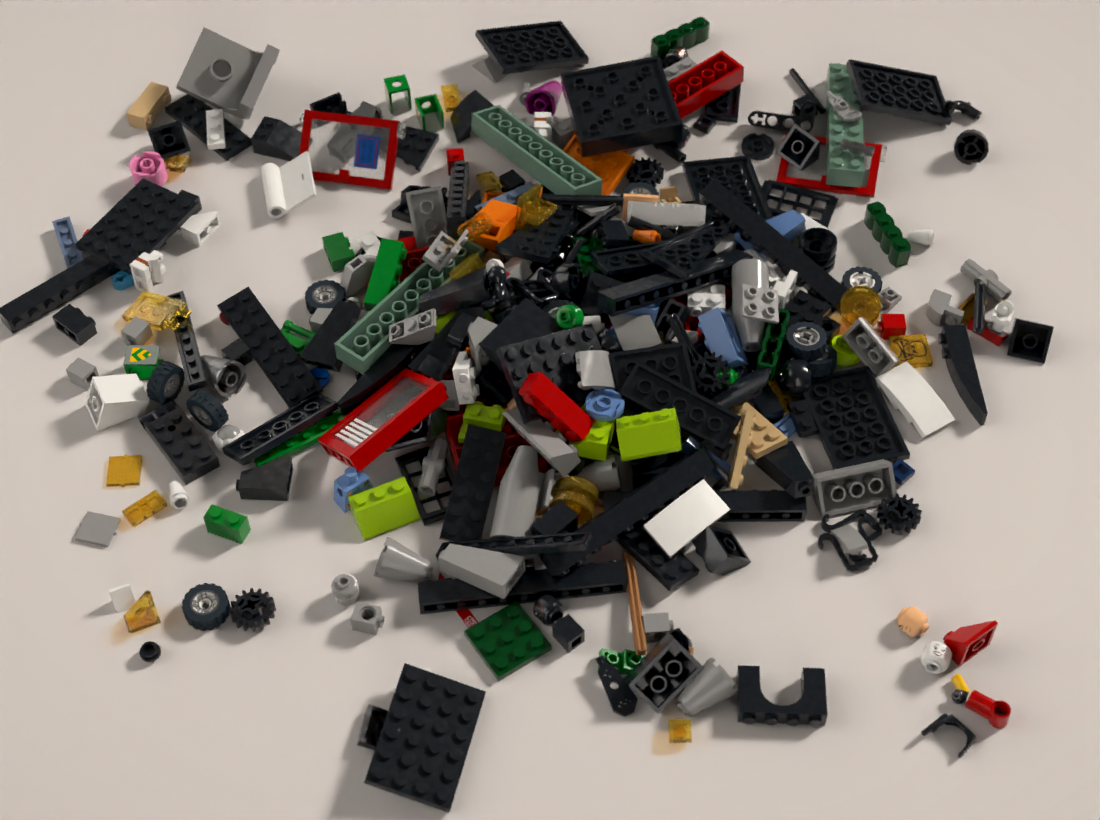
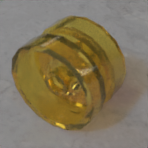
[840,286,881,329]
[550,476,599,525]

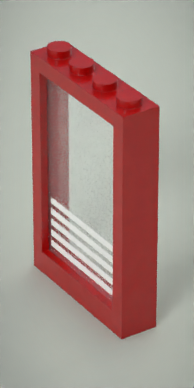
[317,368,449,472]

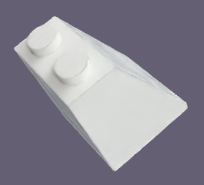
[85,373,150,431]

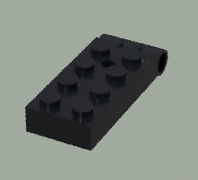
[139,399,220,485]

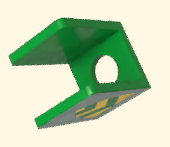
[384,74,412,114]
[415,94,445,131]
[123,345,164,380]

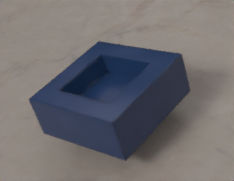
[892,459,915,485]

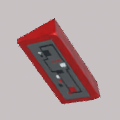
[967,318,1009,347]

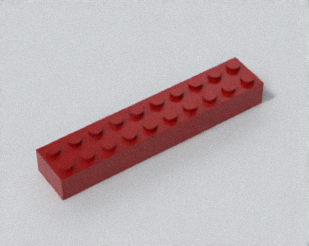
[621,51,744,153]

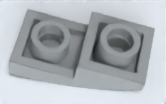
[862,287,902,321]
[831,525,868,555]

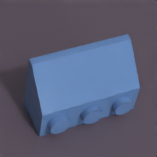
[698,307,749,368]

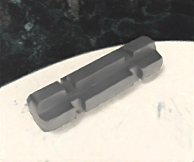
[840,139,875,157]

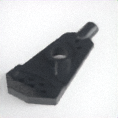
[596,655,638,717]

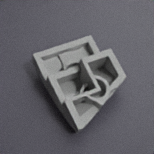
[609,314,663,351]
[575,350,616,391]

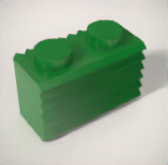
[322,232,355,272]
[203,504,251,544]

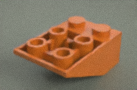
[466,199,524,251]

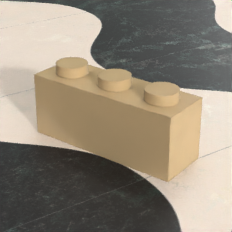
[126,82,171,130]

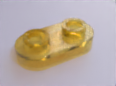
[457,212,493,242]

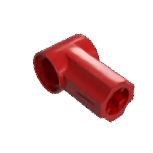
[965,690,1011,728]

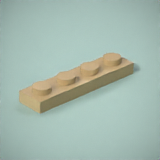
[726,410,756,490]

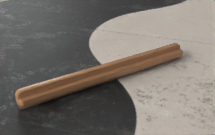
[623,552,647,656]

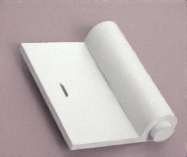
[261,151,316,218]

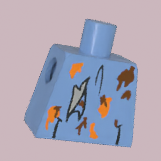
[334,467,374,513]

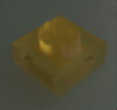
[668,719,692,743]

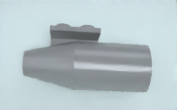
[731,259,779,352]
[490,445,556,539]

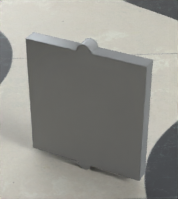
[578,206,610,216]
[75,511,121,547]

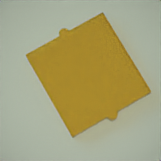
[106,454,143,487]

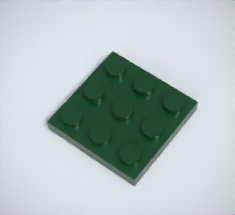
[464,600,552,681]

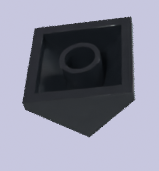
[776,124,821,171]

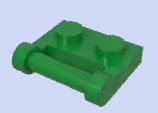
[280,320,316,360]

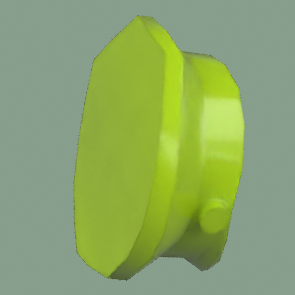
[829,335,861,367]

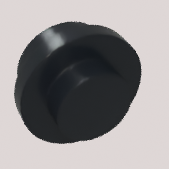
[139,641,161,662]

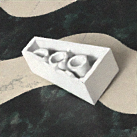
[627,201,706,229]

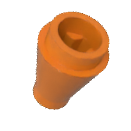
[632,230,661,244]

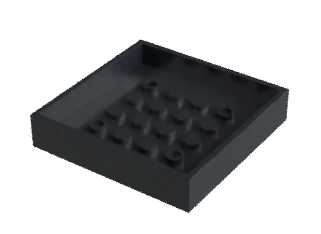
[561,56,683,157]

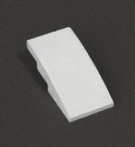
[876,361,955,438]
[643,479,730,558]

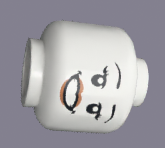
[921,641,952,674]

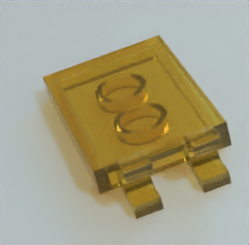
[122,291,192,331]

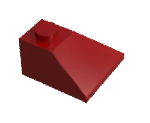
[943,620,998,667]

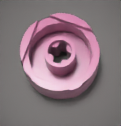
[129,151,168,187]

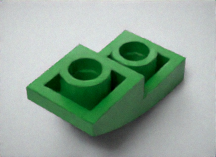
[598,648,645,675]

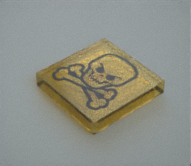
[888,334,933,368]

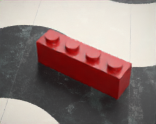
[518,371,595,442]

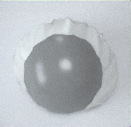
[213,424,245,451]

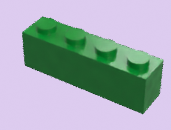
[363,238,407,311]

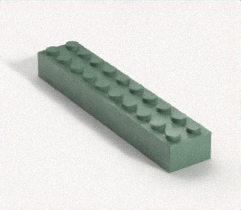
[826,63,864,188]
[471,105,603,207]
[334,237,485,374]

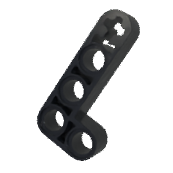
[748,101,816,133]

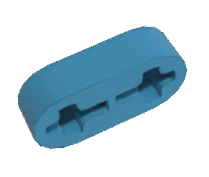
[112,271,135,291]

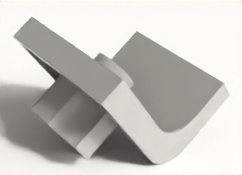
[176,27,280,120]

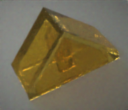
[124,590,161,633]

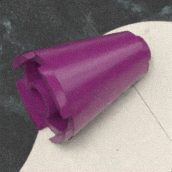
[525,80,562,116]

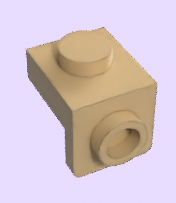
[660,186,682,203]

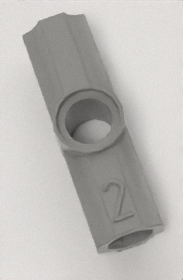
[960,259,1012,302]
[418,438,448,496]

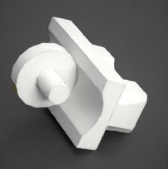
[991,300,1015,333]

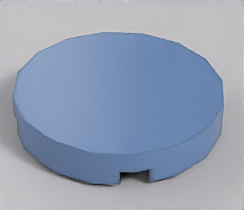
[585,388,625,421]

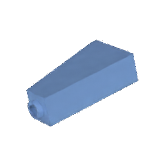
[734,209,806,261]

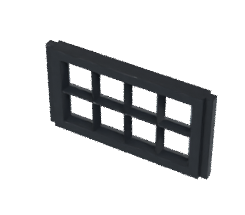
[762,180,838,229]
[395,446,455,526]

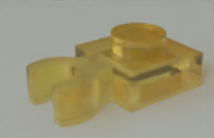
[164,155,191,172]

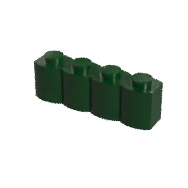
[651,17,710,60]
[864,201,911,267]
[756,308,790,382]

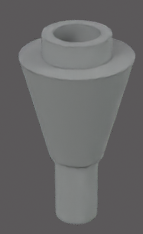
[519,82,531,106]

